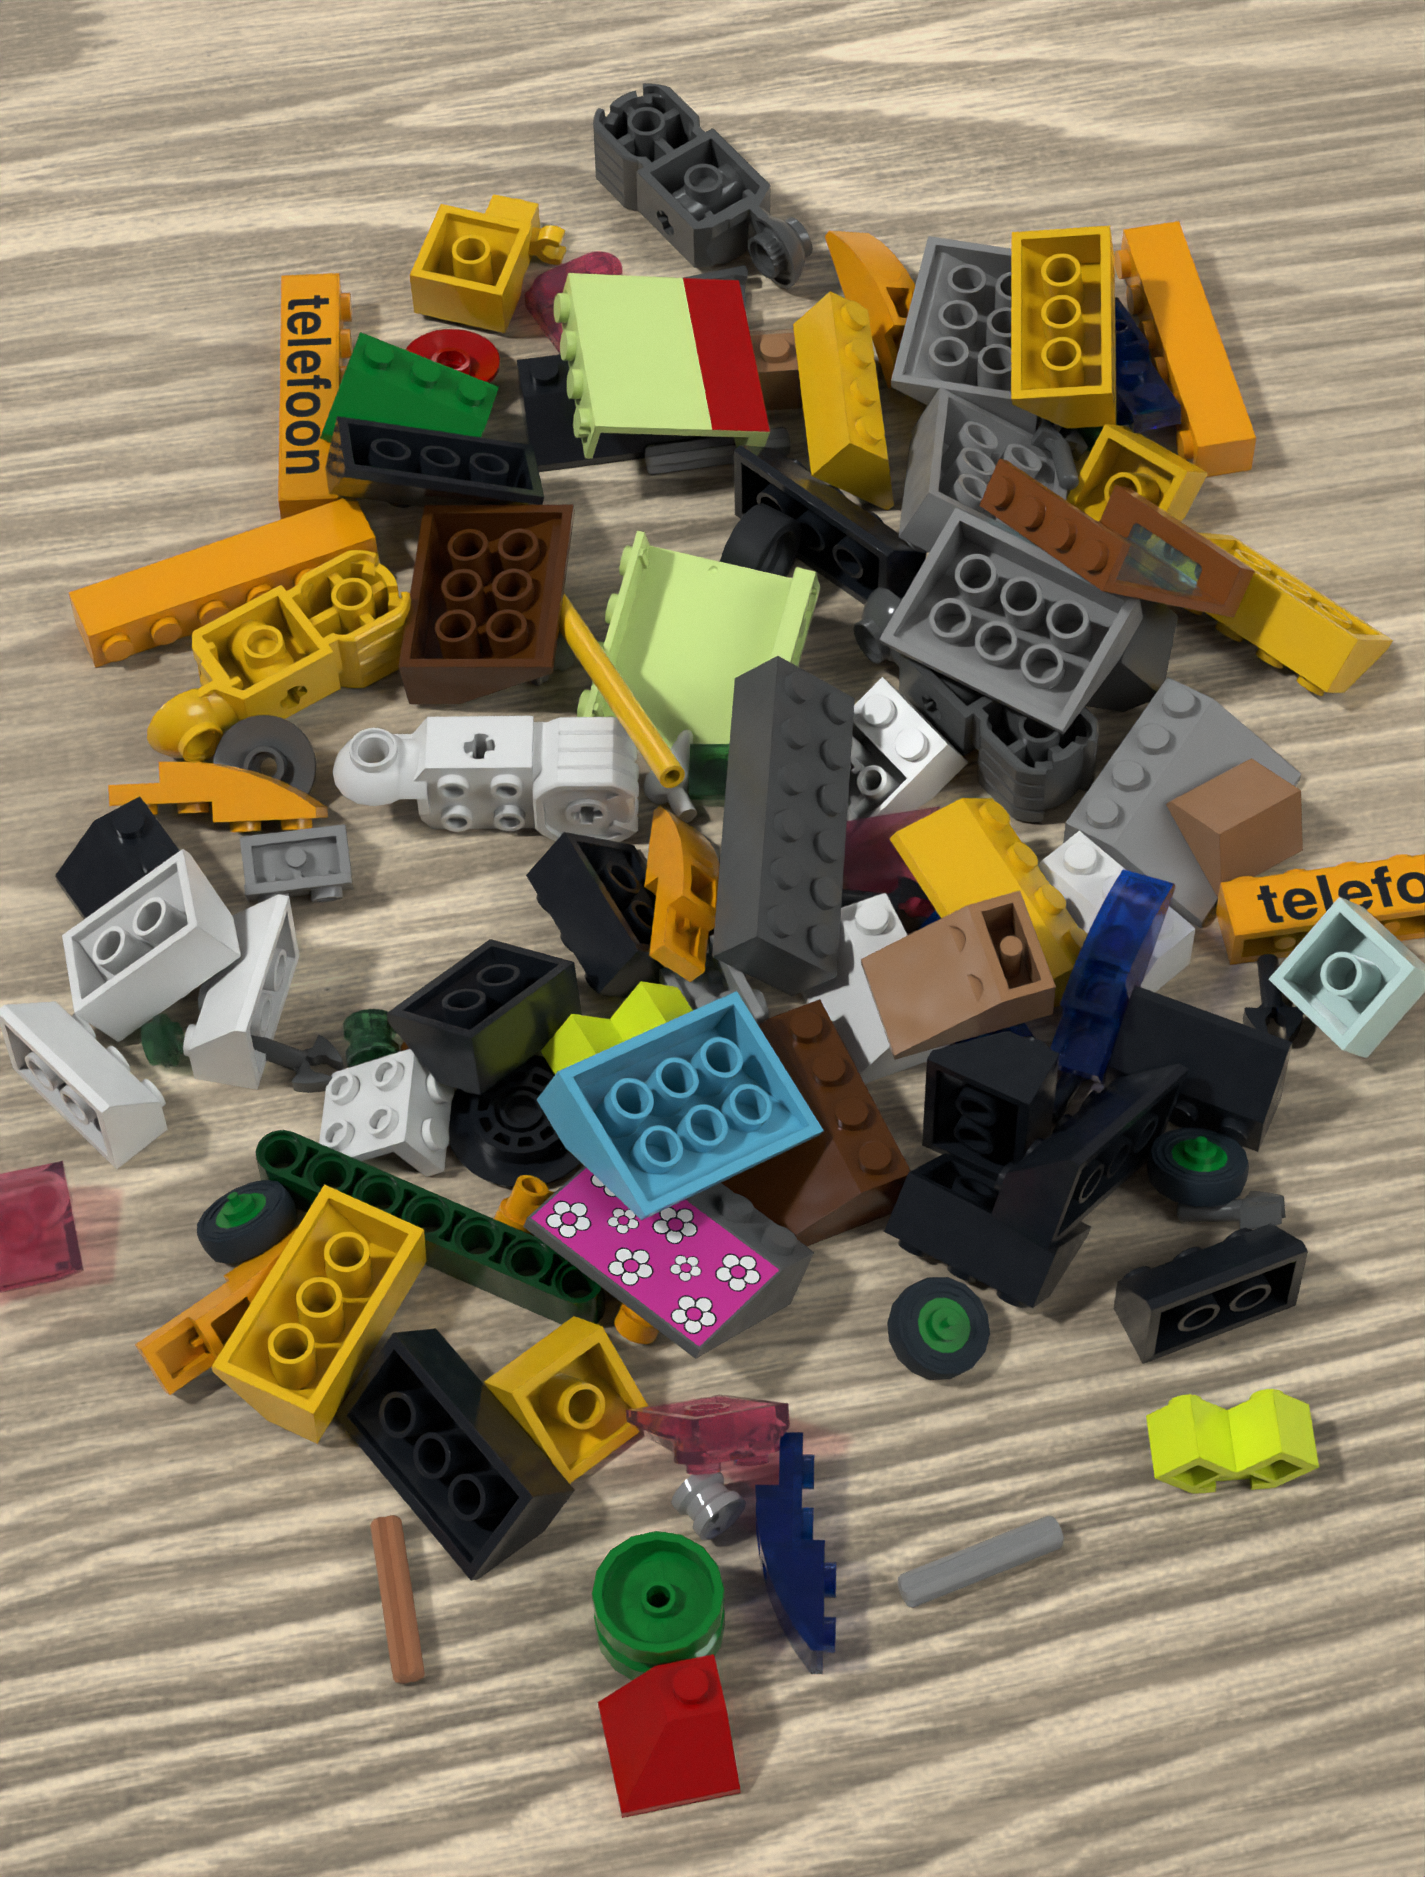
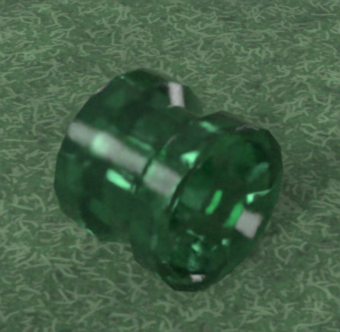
[343,1009,400,1068]

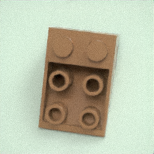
[861,890,1056,1060]

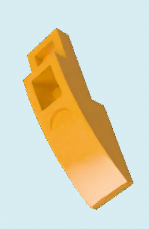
[825,231,915,388]
[108,762,328,832]
[644,805,720,982]
[135,1224,300,1395]

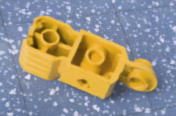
[147,550,411,762]

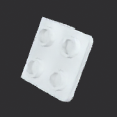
[319,1049,454,1177]

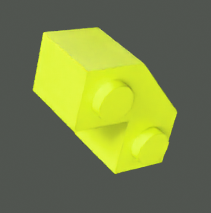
[541,981,693,1074]
[1146,1389,1319,1494]

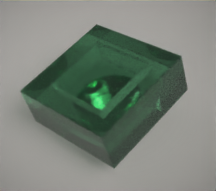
[688,744,729,800]

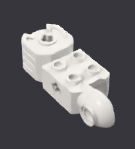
[332,716,639,842]

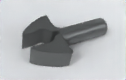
[1031,419,1088,490]
[251,1035,345,1093]
[1177,1191,1286,1229]

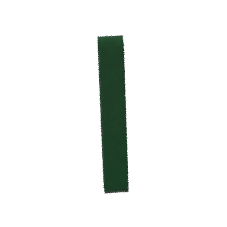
[256,1130,605,1325]

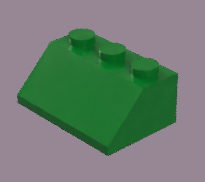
[320,332,499,443]

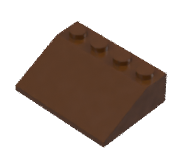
[398,504,575,704]
[721,999,911,1246]

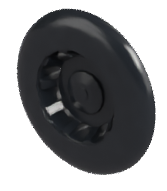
[448,1055,581,1188]

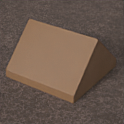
[1166,758,1303,897]

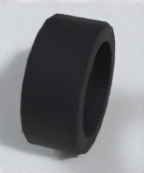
[720,503,802,577]

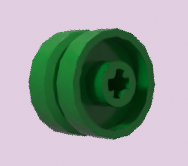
[592,1531,725,1680]

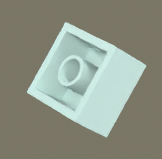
[1269,897,1425,1058]

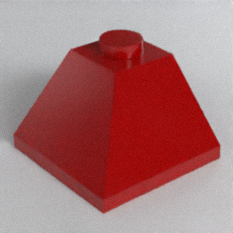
[598,1654,740,1818]

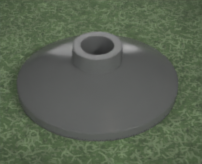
[213,715,316,795]

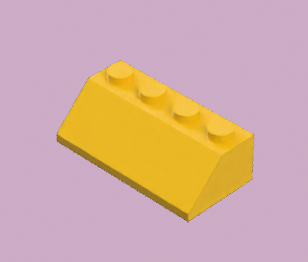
[1011,225,1116,428]
[793,291,894,511]
[1175,532,1393,696]
[889,798,1105,1007]
[212,1184,427,1444]

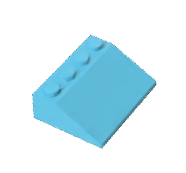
[537,991,824,1220]

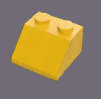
[410,204,532,333]
[1066,424,1208,551]
[484,1316,656,1484]

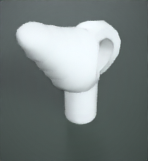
[643,729,697,823]

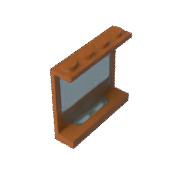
[979,459,1255,618]

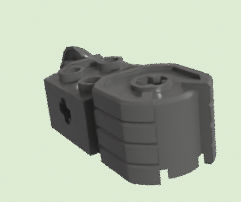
[593,83,813,289]
[853,587,1099,822]

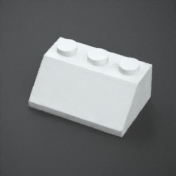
[1038,831,1195,1025]
[62,849,241,1042]
[801,893,950,1084]
[183,894,300,1090]
[0,1001,168,1169]

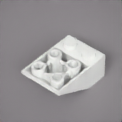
[845,677,968,854]

